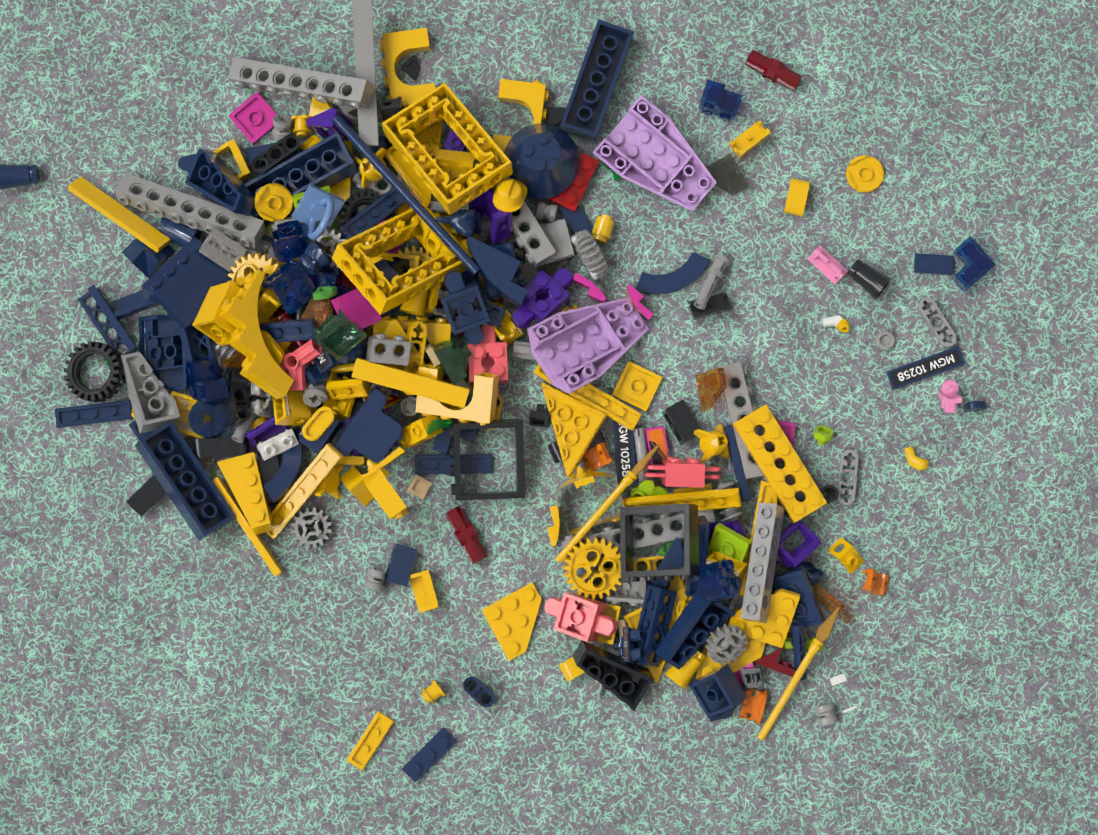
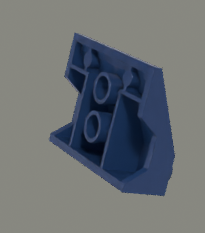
[142,237,234,329]
[139,315,199,392]

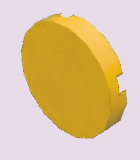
[846,155,884,193]
[254,183,293,222]

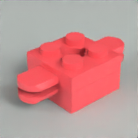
[468,325,508,398]
[644,456,721,488]
[545,592,618,642]

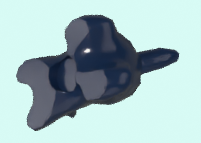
[436,209,483,237]

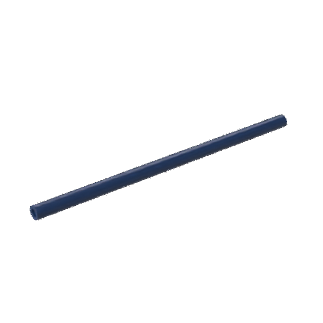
[332,115,481,275]

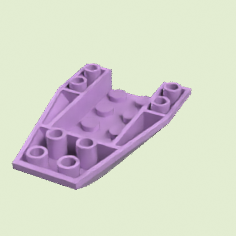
[592,95,717,212]
[528,297,649,394]

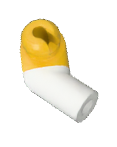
[822,315,850,333]

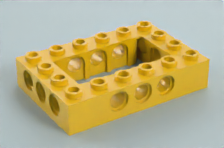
[382,83,513,215]
[332,203,472,315]

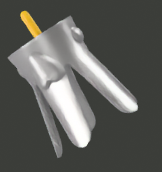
[583,679,604,699]

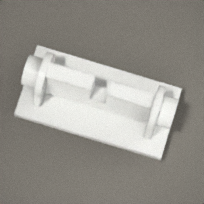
[257,428,299,461]

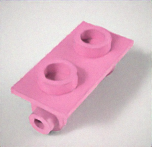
[808,245,848,285]

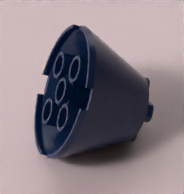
[504,123,579,199]

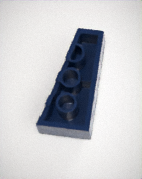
[185,148,255,216]
[655,588,736,669]

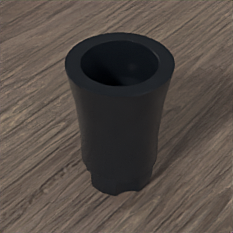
[847,259,891,300]

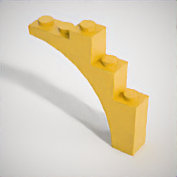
[219,269,294,400]

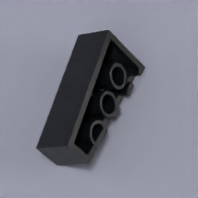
[573,640,653,711]

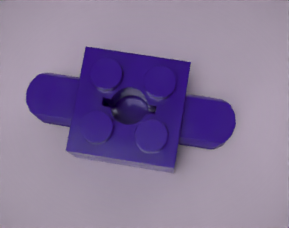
[513,268,573,329]

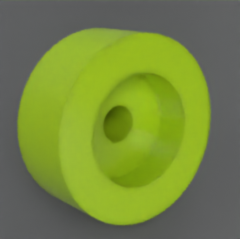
[813,425,834,445]

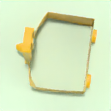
[361,447,411,520]
[554,466,625,535]

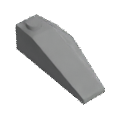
[121,352,180,434]

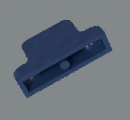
[333,385,404,462]

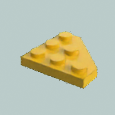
[482,582,542,661]
[728,588,800,648]
[695,627,765,679]

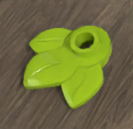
[630,480,668,497]

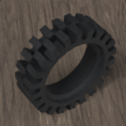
[337,190,398,239]
[64,341,125,402]

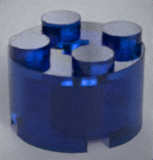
[269,221,311,263]
[188,399,228,438]
[698,559,742,603]

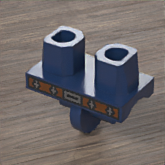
[613,627,645,665]

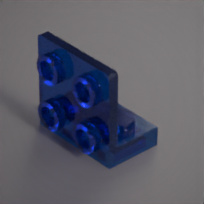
[262,260,317,315]

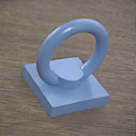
[292,184,345,240]

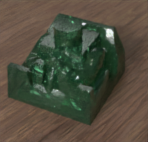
[312,309,367,360]
[432,340,473,385]

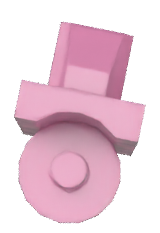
[937,380,962,413]

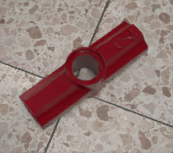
[744,50,802,92]
[445,506,487,564]

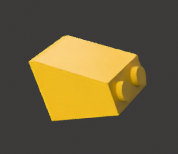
[192,281,241,346]

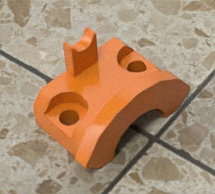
[582,442,614,471]
[861,569,890,596]
[739,688,767,724]

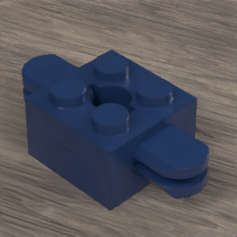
[439,270,490,345]

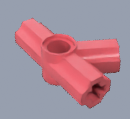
[279,339,323,391]

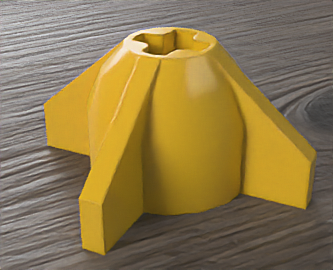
[354,148,387,189]
[693,424,730,462]
[314,464,343,499]

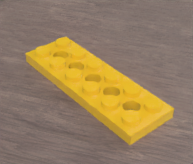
[733,404,827,524]

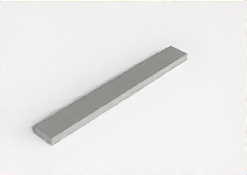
[352,0,379,147]

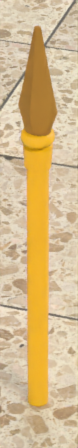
[555,444,660,564]
[757,607,840,741]

